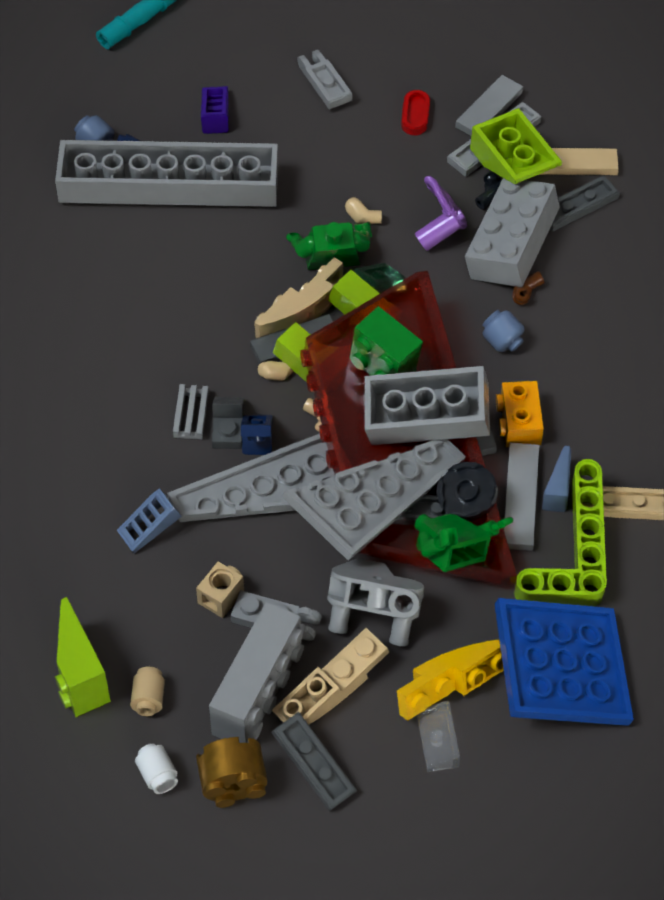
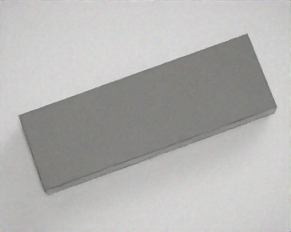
[455,75,523,136]

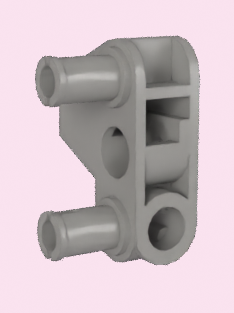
[327,558,424,646]

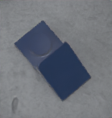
[241,415,273,455]

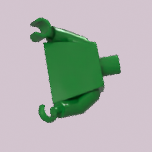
[286,221,373,270]
[415,514,513,572]

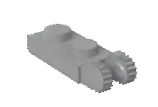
[297,49,352,110]
[230,590,322,641]

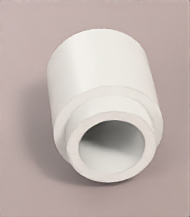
[135,744,178,794]

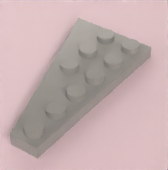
[167,429,352,522]
[282,439,466,561]

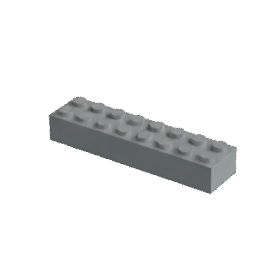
[55,140,278,207]

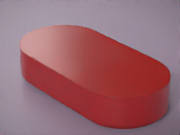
[401,90,430,135]

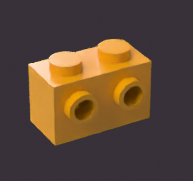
[496,381,544,447]

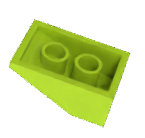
[470,108,562,184]
[55,597,111,717]

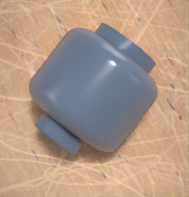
[74,115,114,141]
[482,310,525,352]

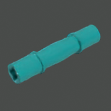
[96,0,177,49]

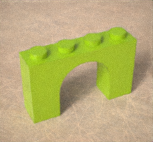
[273,270,402,397]

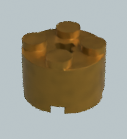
[196,737,268,808]

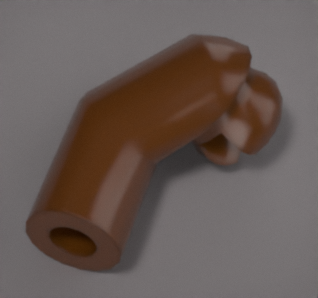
[512,271,544,305]

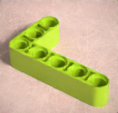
[514,459,607,607]

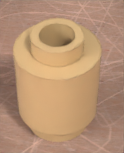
[130,667,165,716]

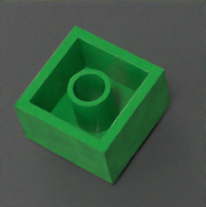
[349,306,423,376]

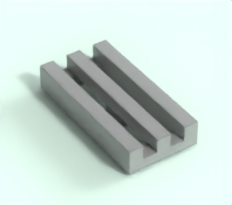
[173,384,209,440]

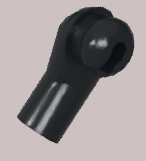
[475,172,501,209]

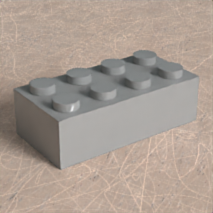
[465,178,560,287]
[365,366,490,445]
[209,602,304,743]

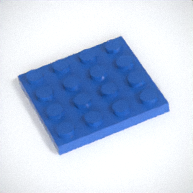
[494,598,634,726]

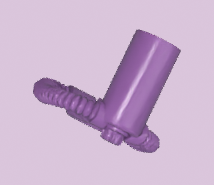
[415,176,467,251]

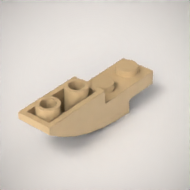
[254,257,343,339]
[272,628,389,725]

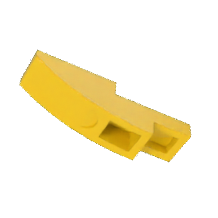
[397,640,504,721]

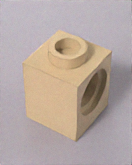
[196,561,244,618]

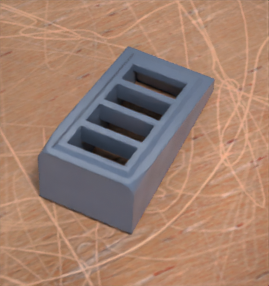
[542,446,571,512]
[117,488,182,554]

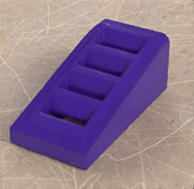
[201,86,229,134]

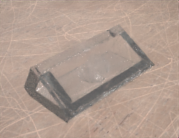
[417,701,460,772]

